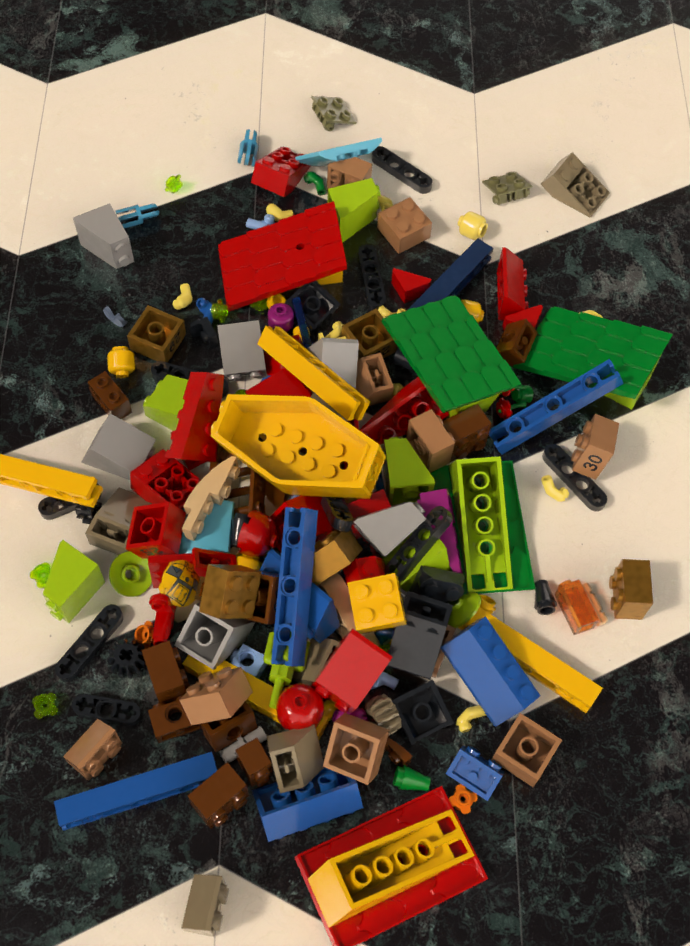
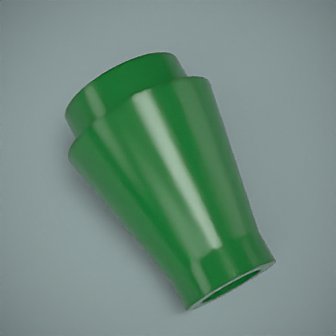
[393,765,431,791]

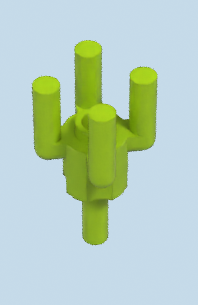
[263,631,310,709]

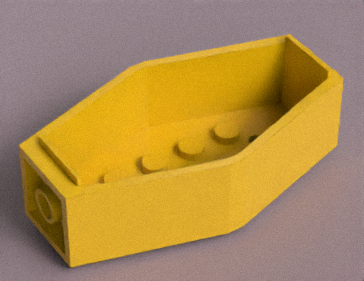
[211,394,386,499]

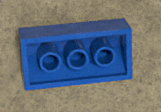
[260,549,340,644]
[440,617,540,727]
[252,768,363,842]

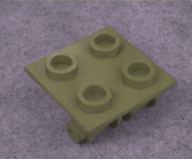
[311,96,356,131]
[482,172,532,205]

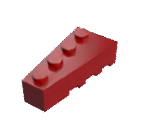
[165,372,224,462]

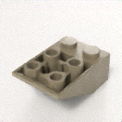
[541,152,610,218]
[85,487,152,555]

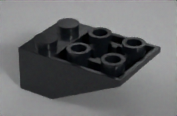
[387,591,453,680]

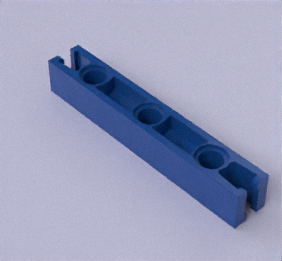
[489,359,624,455]
[271,507,318,666]
[54,752,217,830]

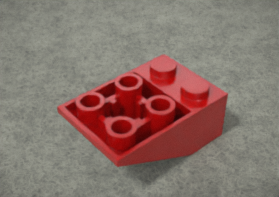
[251,147,311,197]
[130,449,201,509]

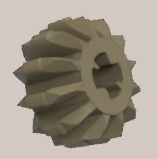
[365,694,401,736]

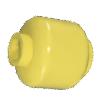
[458,211,488,240]

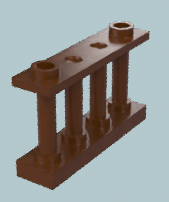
[209,437,265,518]

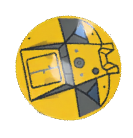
[159,560,201,607]

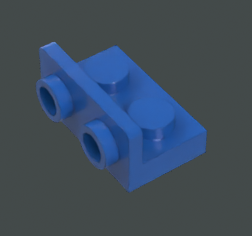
[446,746,505,801]

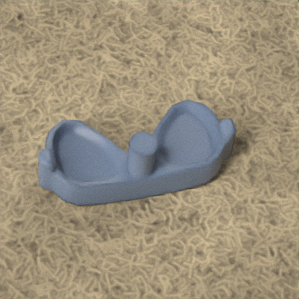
[103,306,128,327]

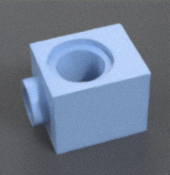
[230,644,268,679]

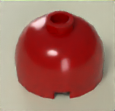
[237,510,279,557]
[276,683,325,730]

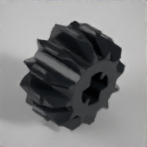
[107,638,146,679]

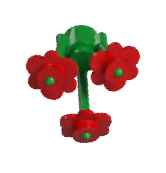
[496,385,534,421]

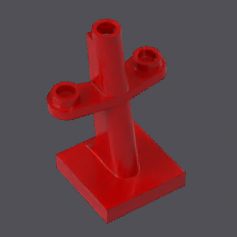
[148,553,193,646]

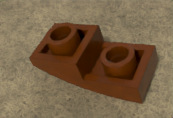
[383,738,412,767]

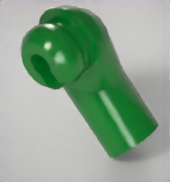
[304,171,327,196]

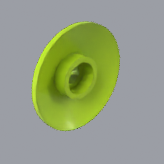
[109,551,152,597]
[447,592,481,628]

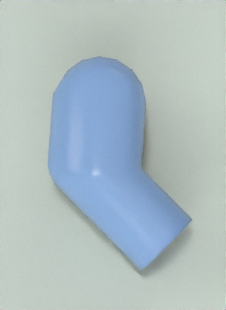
[246,214,275,229]
[371,672,399,690]

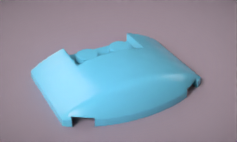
[295,137,382,166]
[179,500,235,554]

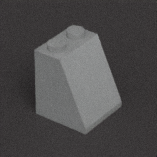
[73,203,134,269]
[217,320,266,380]
[306,337,359,393]
[81,414,156,480]
[352,502,426,557]
[175,603,255,670]

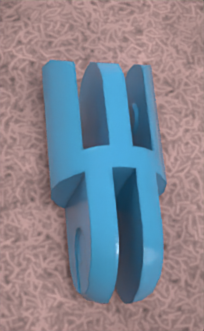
[237,129,258,167]
[115,204,159,229]

